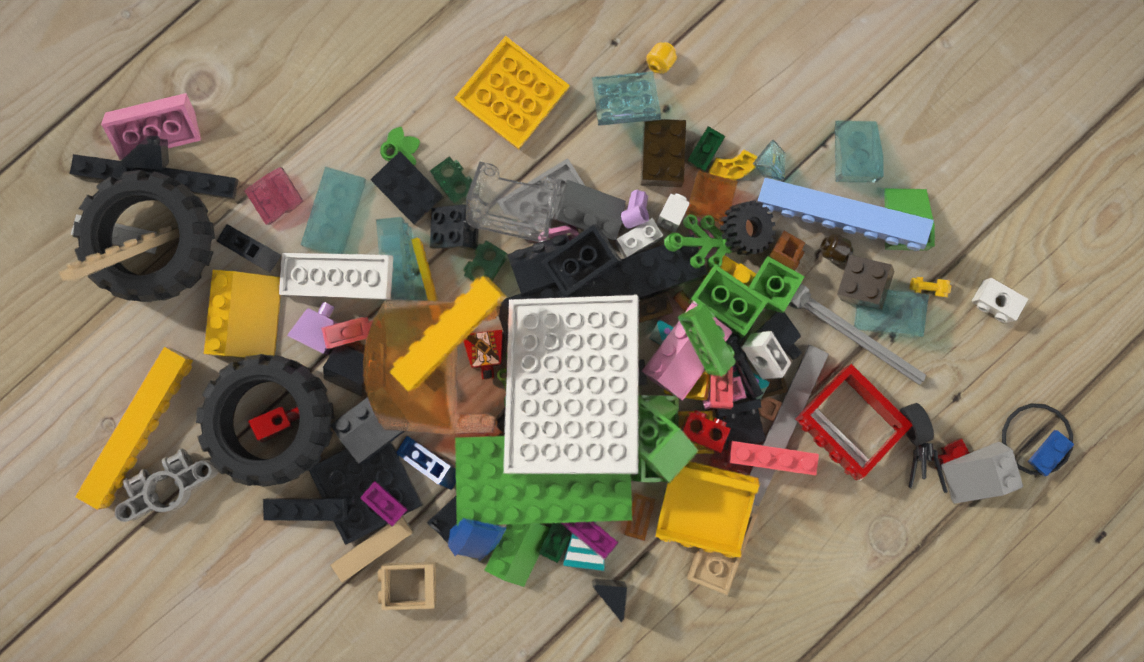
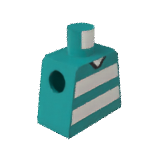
[563,534,605,571]

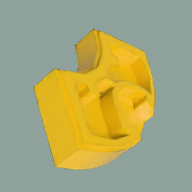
[706,149,762,181]

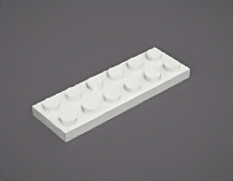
[279,253,393,299]

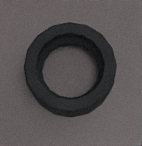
[900,403,934,446]

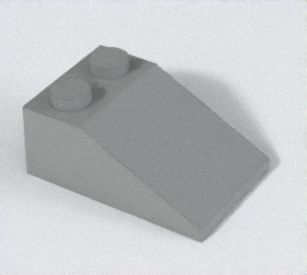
[941,442,1023,504]

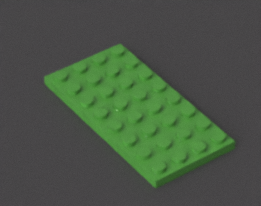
[455,436,632,526]

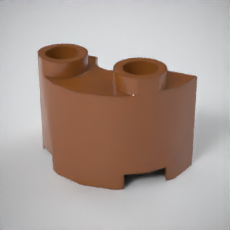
[768,230,806,271]

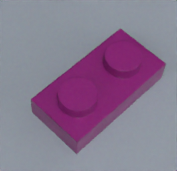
[360,481,408,527]

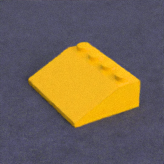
[204,270,281,358]

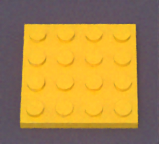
[454,36,570,150]

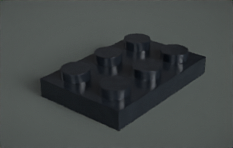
[370,151,444,225]

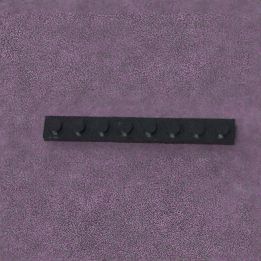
[69,154,238,200]

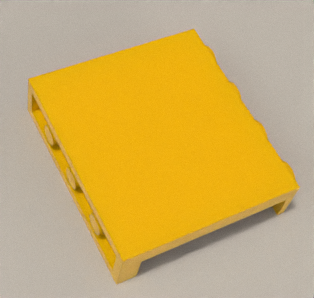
[655,461,760,558]

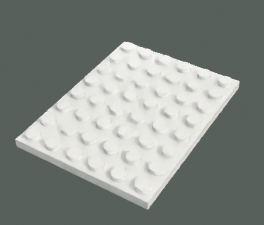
[504,295,638,474]

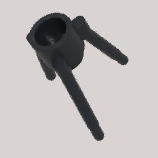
[908,443,948,493]

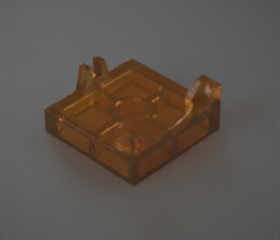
[685,171,738,224]

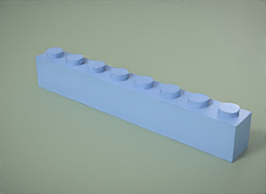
[758,178,934,251]

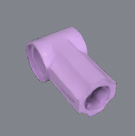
[621,189,649,229]

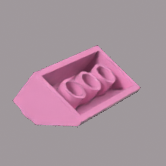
[101,93,201,160]
[642,303,732,401]

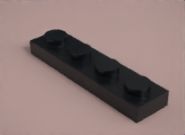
[263,498,347,521]

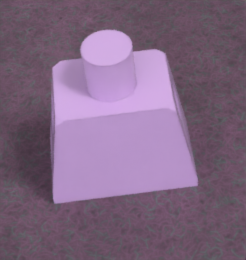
[287,302,337,355]

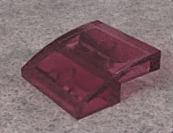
[245,167,304,225]

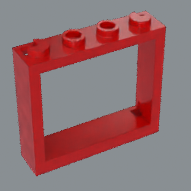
[795,364,912,480]

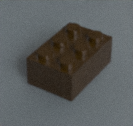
[640,118,686,187]

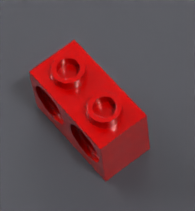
[681,410,730,453]

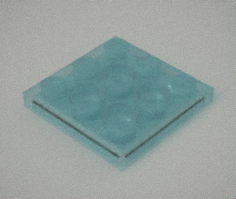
[592,72,661,126]

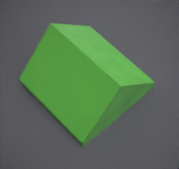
[749,256,805,313]

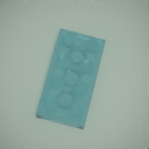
[301,167,366,254]

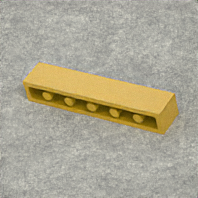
[390,277,507,391]

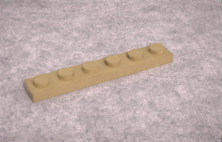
[59,225,180,280]

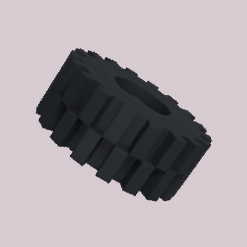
[720,201,776,255]

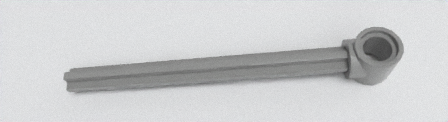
[788,283,926,385]

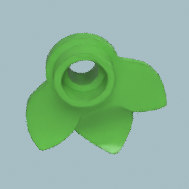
[380,127,420,165]

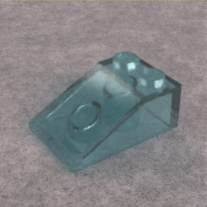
[835,121,884,182]
[854,290,929,339]

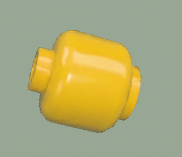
[646,42,677,74]

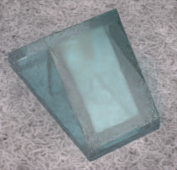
[753,140,786,180]

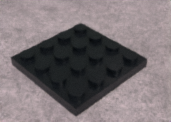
[309,442,423,545]

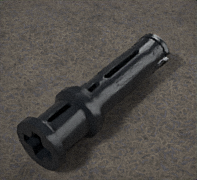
[726,335,763,399]

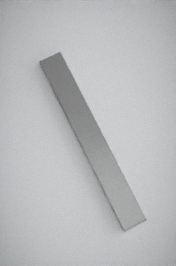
[748,345,829,506]

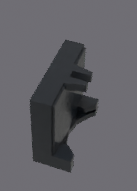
[426,496,457,544]

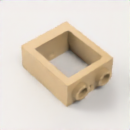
[378,562,437,610]

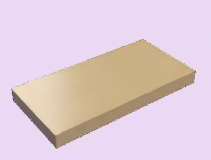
[687,512,757,595]

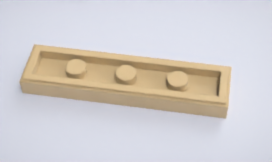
[330,516,414,583]

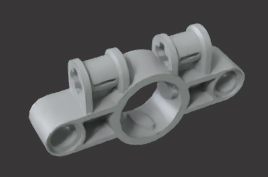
[115,448,218,522]

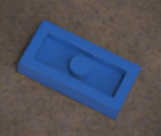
[1027,430,1074,476]

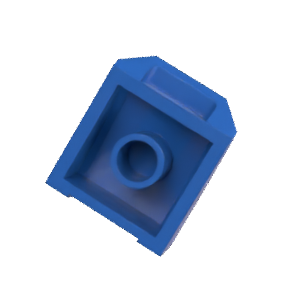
[448,519,506,561]

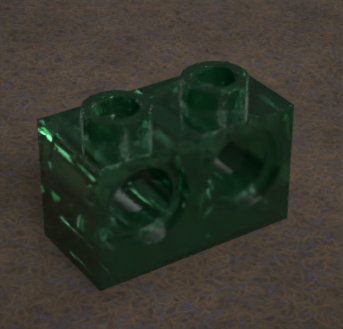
[430,156,476,205]
[463,240,508,282]

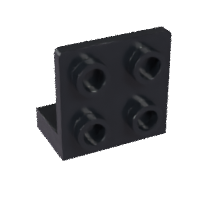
[430,204,479,250]
[715,399,765,450]

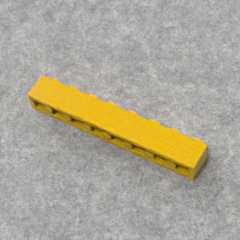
[75,347,193,510]

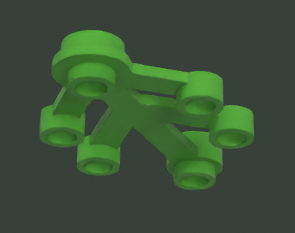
[664,214,732,268]

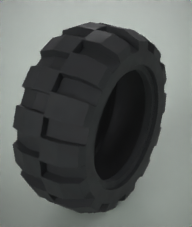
[73,170,215,302]
[196,354,335,487]

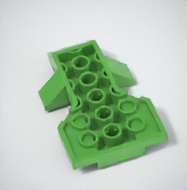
[638,395,698,483]

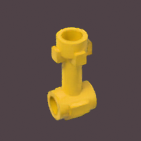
[910,277,952,297]

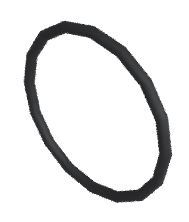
[1002,403,1073,475]

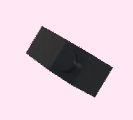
[216,224,281,273]

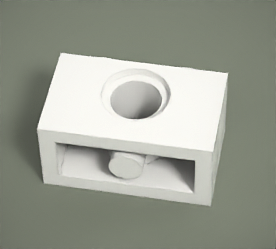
[656,194,690,233]
[615,218,663,258]
[971,278,1028,323]
[742,331,791,379]

